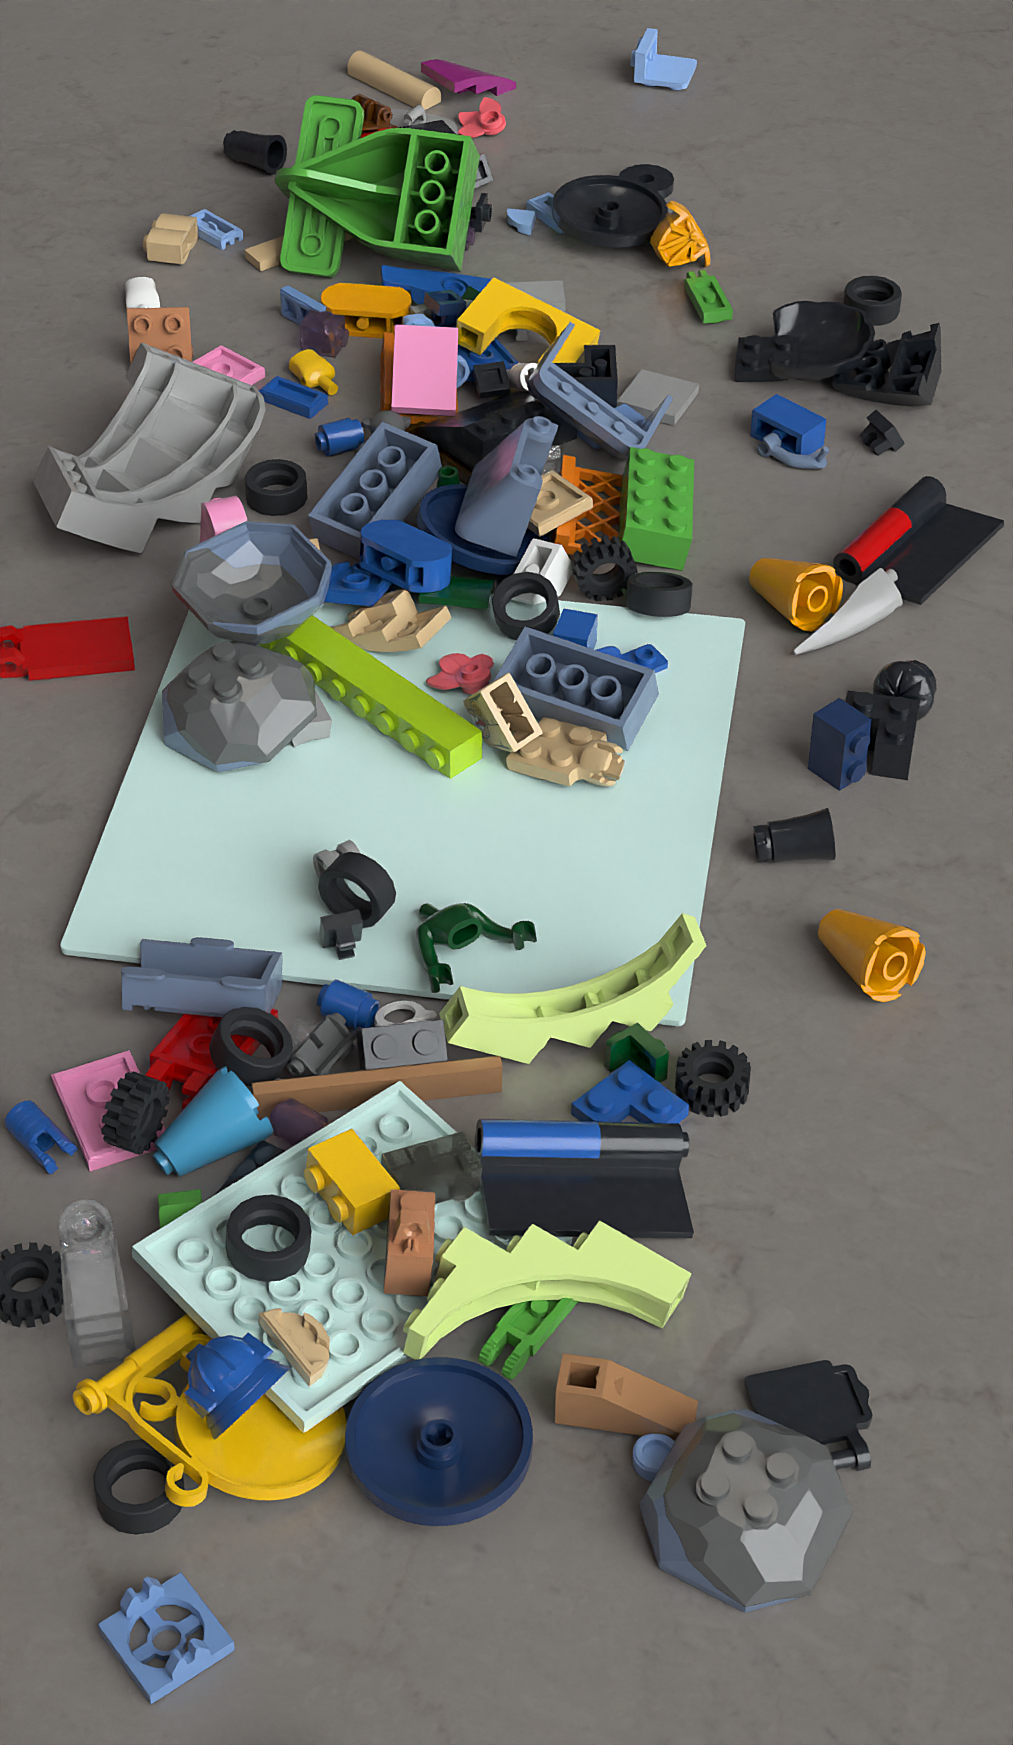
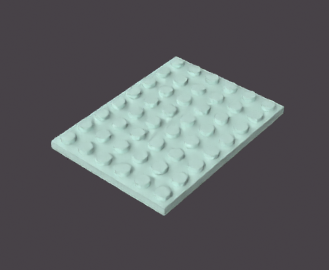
[132,1081,573,1433]

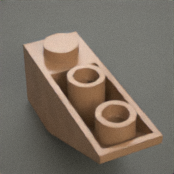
[555,1353,698,1441]

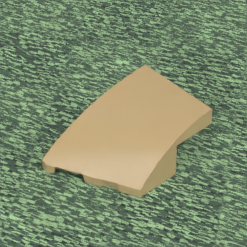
[329,589,452,652]

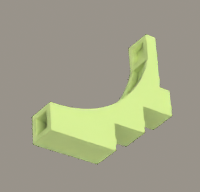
[439,913,706,1064]

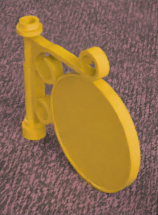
[73,1314,347,1507]

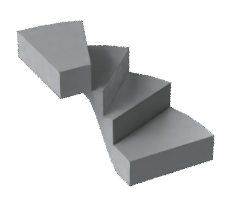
[33,342,266,554]

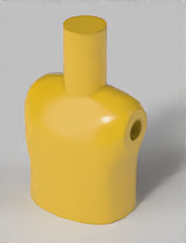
[289,349,338,395]

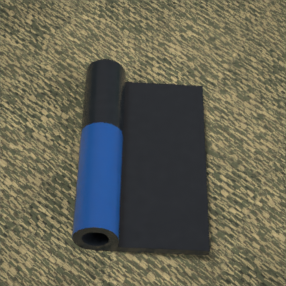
[475,1119,694,1238]

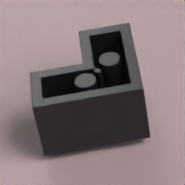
[554,345,618,408]
[845,690,920,780]

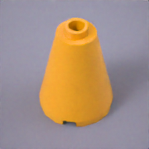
[749,557,843,632]
[818,909,926,1002]

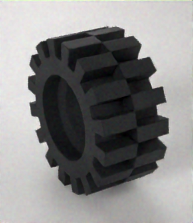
[571,535,637,601]
[675,1040,751,1117]
[101,1071,170,1155]
[0,1242,70,1328]

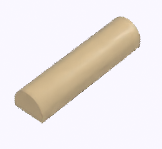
[347,50,441,110]

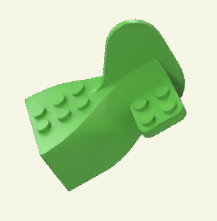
[275,95,480,278]

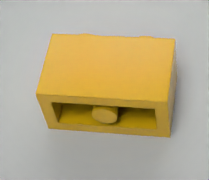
[304,1128,400,1236]

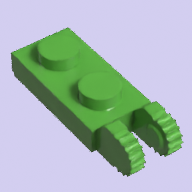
[478,1298,578,1380]

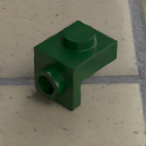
[605,1022,669,1083]

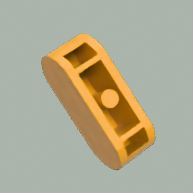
[321,283,412,339]

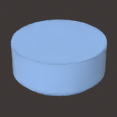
[632,1433,675,1481]

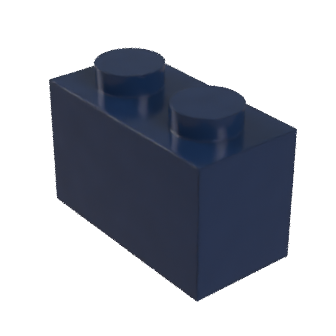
[808,698,871,791]

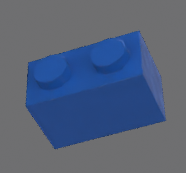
[750,394,826,455]

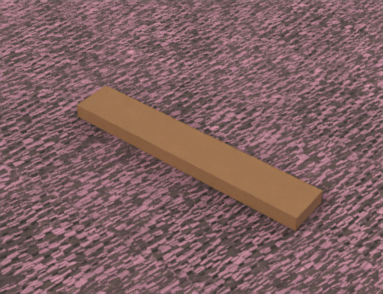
[252,1056,503,1119]

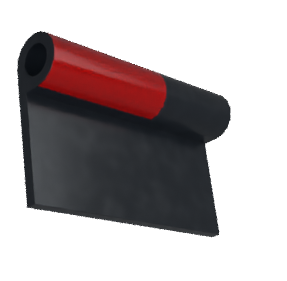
[833,476,1004,605]

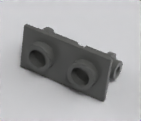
[286,1013,361,1078]

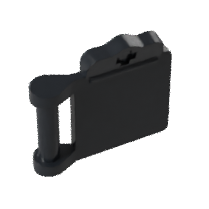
[744,1360,873,1471]

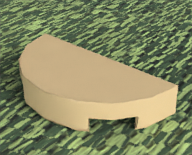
[258,1308,330,1387]

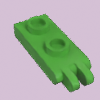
[684,269,733,324]

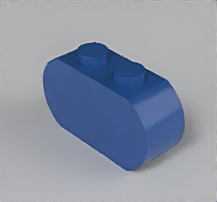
[360,520,452,593]

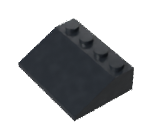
[419,392,578,470]

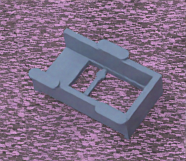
[121,937,282,1017]

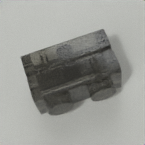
[381,1131,482,1204]

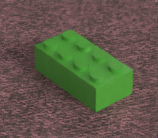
[618,447,694,571]

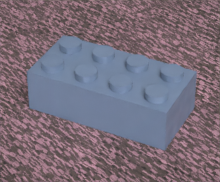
[308,422,442,560]
[494,627,659,751]

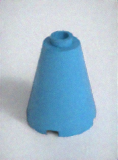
[152,1066,274,1177]

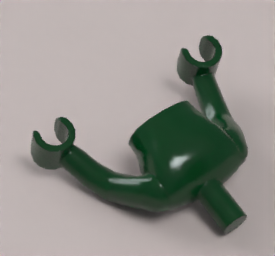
[416,903,537,993]

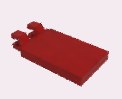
[0,616,135,681]
[145,1008,278,1110]

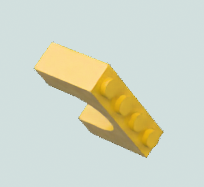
[456,277,601,363]

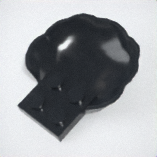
[735,301,875,382]

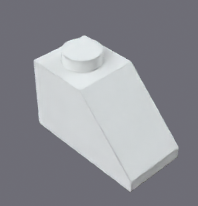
[511,539,573,605]

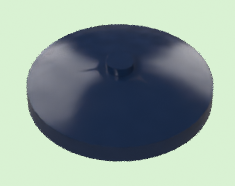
[416,484,549,575]
[345,1357,533,1526]

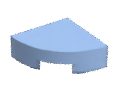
[507,208,536,235]

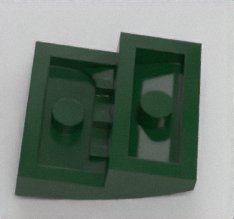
[419,576,494,609]

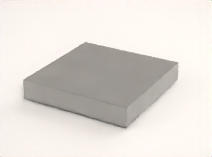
[617,369,699,426]

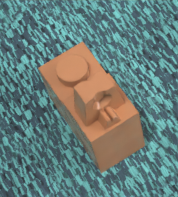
[383,1189,435,1297]

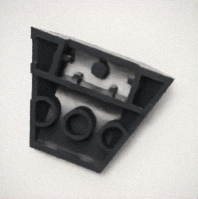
[832,323,941,406]

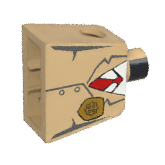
[463,673,543,752]

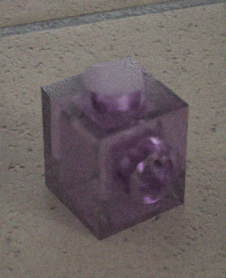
[299,310,349,358]

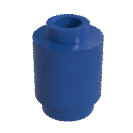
[314,418,364,457]
[317,979,380,1029]

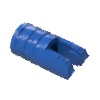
[4,1100,77,1174]

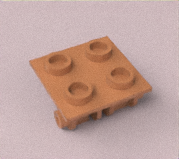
[127,307,193,365]

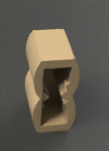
[143,213,198,264]

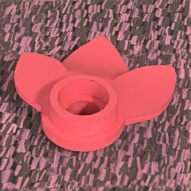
[458,97,506,138]
[426,653,494,694]

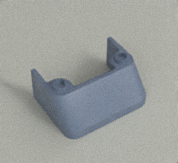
[527,321,673,460]

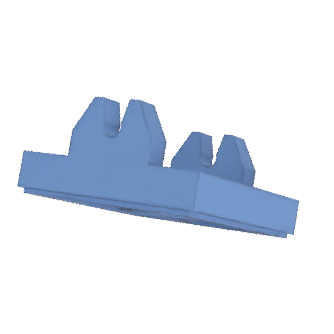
[98,1572,235,1704]

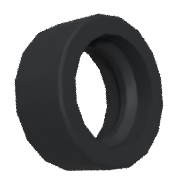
[843,276,902,326]
[245,459,308,516]
[492,572,560,640]
[626,572,693,617]
[318,852,396,928]
[209,1007,293,1086]
[225,1194,312,1282]
[93,1439,185,1535]

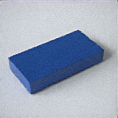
[259,376,328,419]

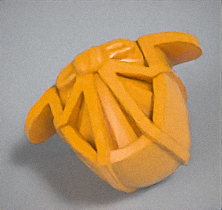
[650,201,710,267]

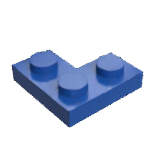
[571,1060,689,1123]

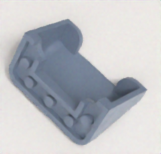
[455,416,558,557]

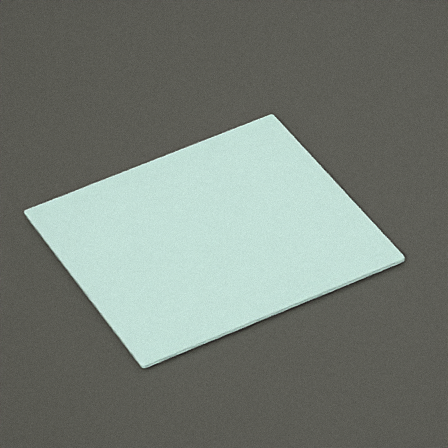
[60,584,745,1026]

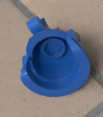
[184,1332,291,1440]

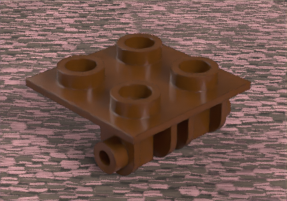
[351,94,397,134]

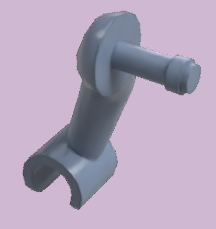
[758,433,829,470]

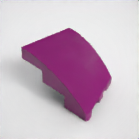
[421,59,516,96]

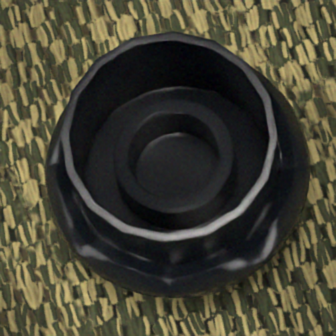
[873,660,937,721]

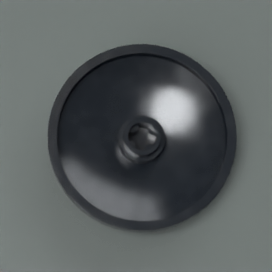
[552,175,668,248]

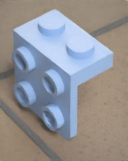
[631,28,697,90]

